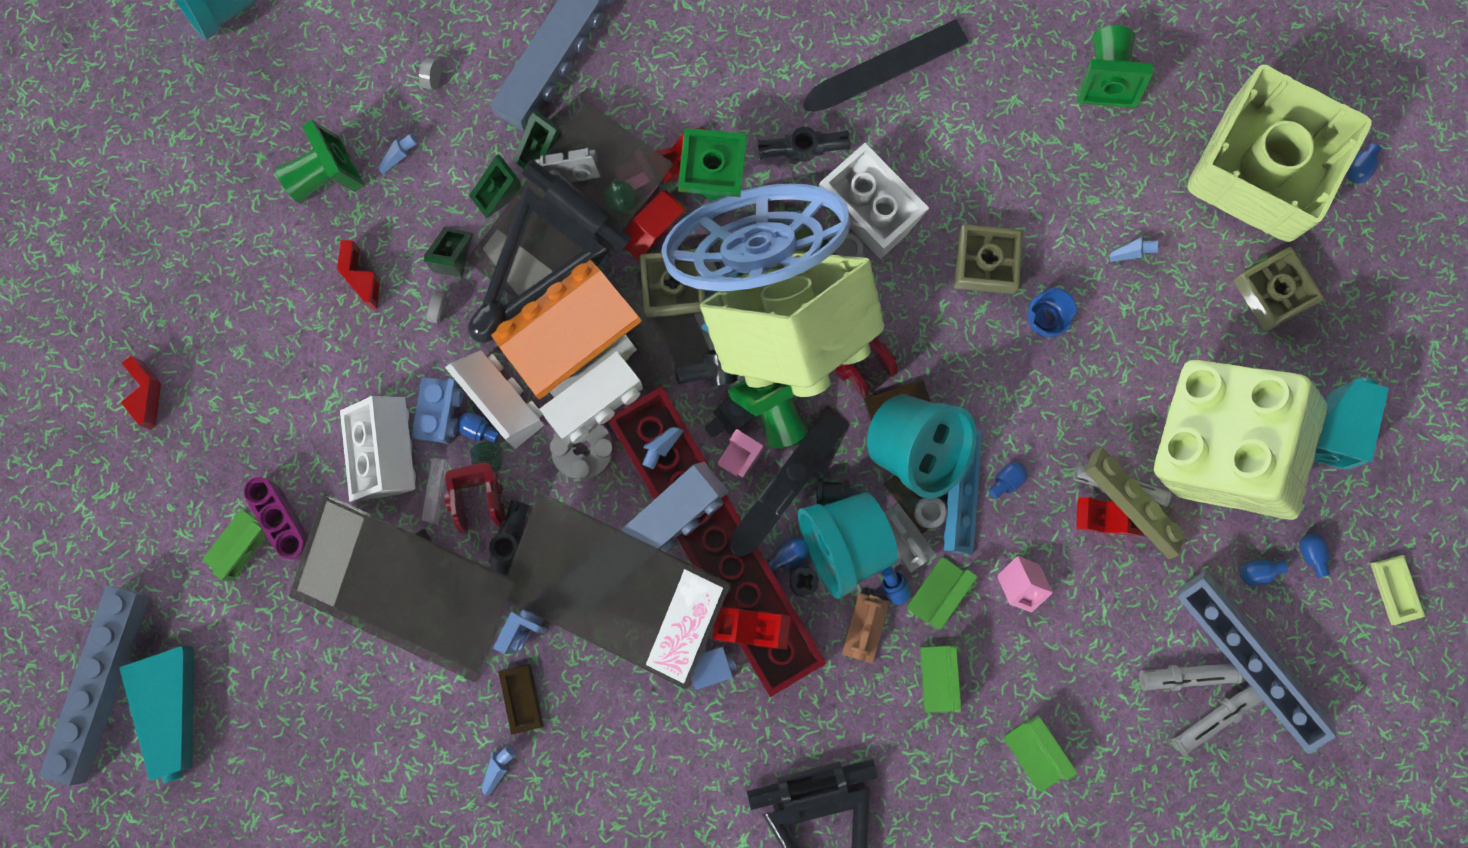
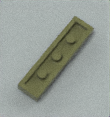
[1085,447,1185,559]

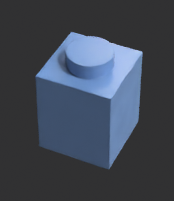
[689,647,737,690]

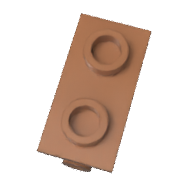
[842,593,889,664]

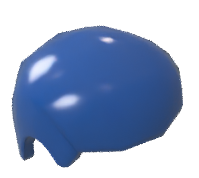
[1027,288,1078,338]

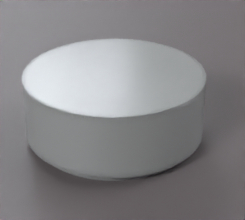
[419,58,442,90]
[832,233,863,257]
[427,292,447,324]
[914,497,947,529]

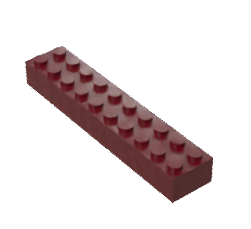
[608,386,826,697]

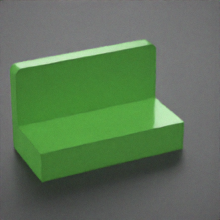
[203,510,267,582]
[907,557,977,630]
[919,645,961,713]
[1004,716,1078,792]

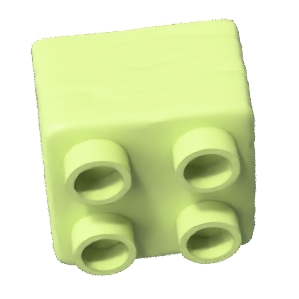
[1188,65,1372,242]
[700,251,885,397]
[1154,360,1328,520]

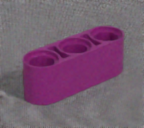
[243,477,312,561]

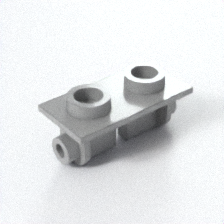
[535,147,600,182]
[884,503,936,573]

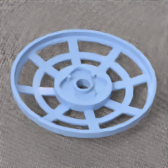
[662,184,851,291]

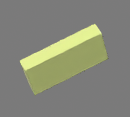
[1370,555,1425,625]

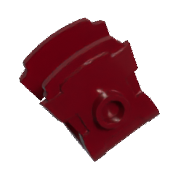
[834,335,898,398]
[444,463,506,534]

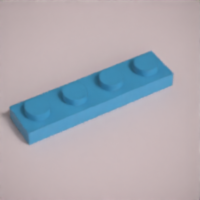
[944,428,982,555]

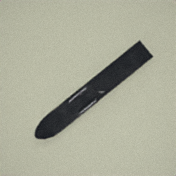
[803,19,969,112]
[730,407,850,557]

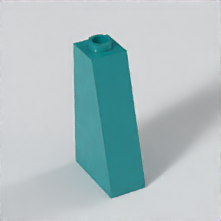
[119,646,195,784]

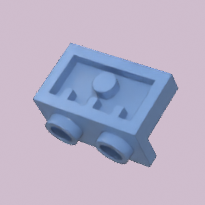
[411,377,464,444]
[493,610,548,654]

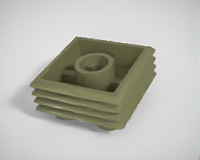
[954,224,1023,294]
[1234,247,1324,331]
[640,249,706,319]

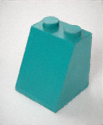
[1314,377,1389,470]

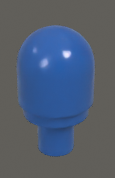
[1346,143,1381,184]
[457,412,500,443]
[988,462,1028,499]
[1300,533,1330,578]
[767,538,808,573]
[1240,558,1288,586]
[882,567,911,605]

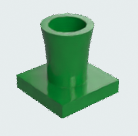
[1076,25,1153,108]
[275,119,365,204]
[678,128,747,200]
[727,380,809,448]

